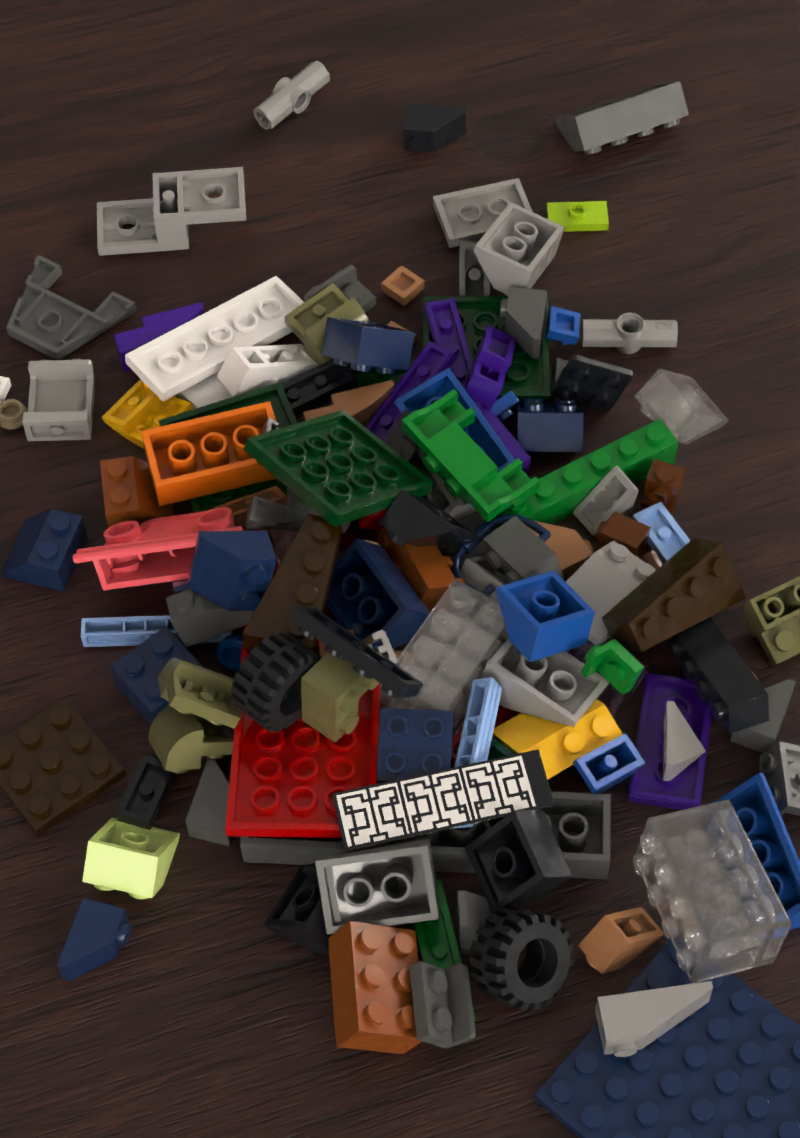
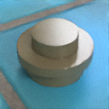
[0,399,27,430]

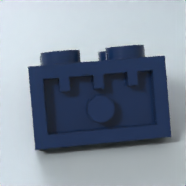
[377,708,453,784]

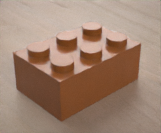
[328,921,422,1054]

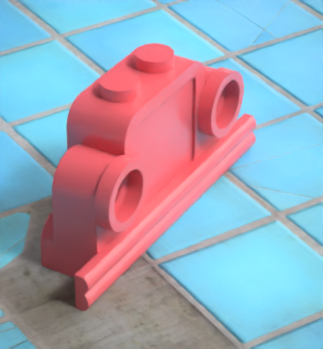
[73,507,243,591]

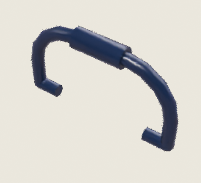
[451,514,551,601]

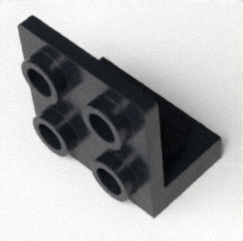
[550,355,633,411]

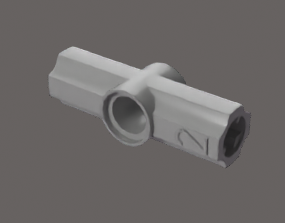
[253,60,330,130]
[581,312,678,354]

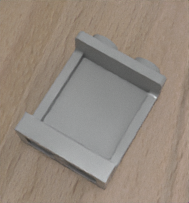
[22,359,95,441]

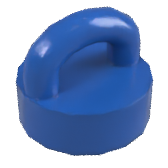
[217,635,243,671]

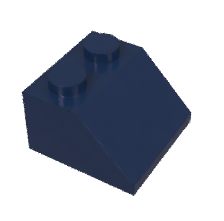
[1,509,88,591]
[187,531,276,611]

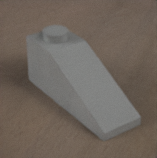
[595,981,713,1057]

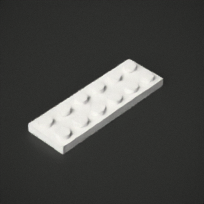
[125,276,304,402]

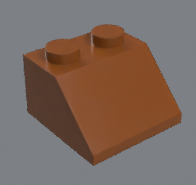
[100,456,175,528]

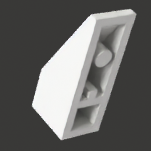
[217,344,318,397]

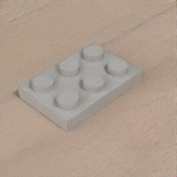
[433,178,532,248]

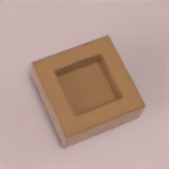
[381,265,424,306]

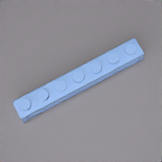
[81,615,233,647]
[454,677,502,829]

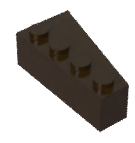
[243,514,342,652]
[602,538,746,652]

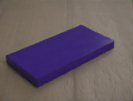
[628,673,712,813]

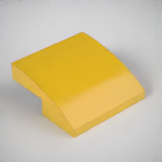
[102,379,194,449]

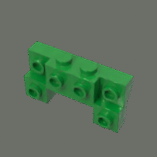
[402,389,540,523]

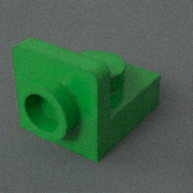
[580,639,644,695]

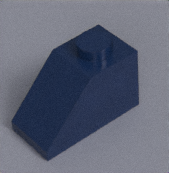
[57,898,132,981]

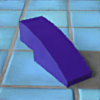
[114,302,204,372]
[464,325,516,408]

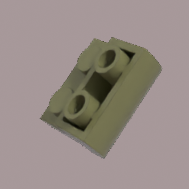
[284,283,369,366]
[744,576,800,666]
[158,658,241,729]
[148,705,234,773]

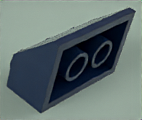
[326,539,432,649]

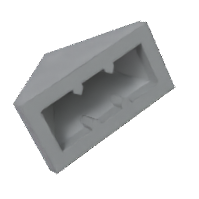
[573,466,639,536]
[663,701,706,781]

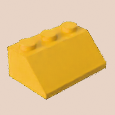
[492,699,623,780]

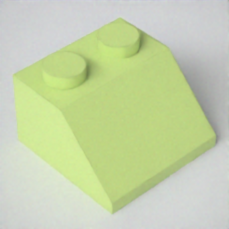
[82,817,180,899]

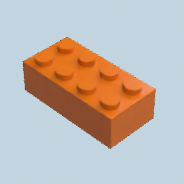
[141,401,277,506]

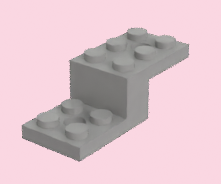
[97,167,247,256]

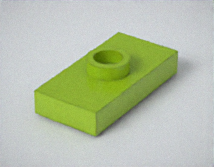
[546,201,609,232]

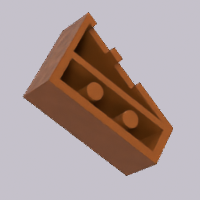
[377,527,466,620]

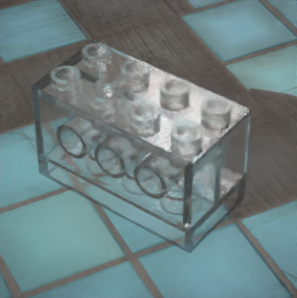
[380,579,509,738]
[633,799,792,983]

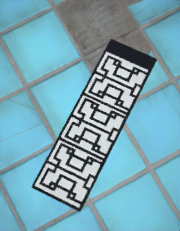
[332,750,555,851]

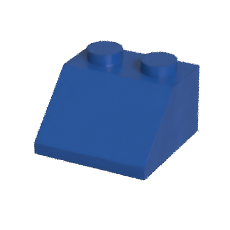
[496,570,595,662]

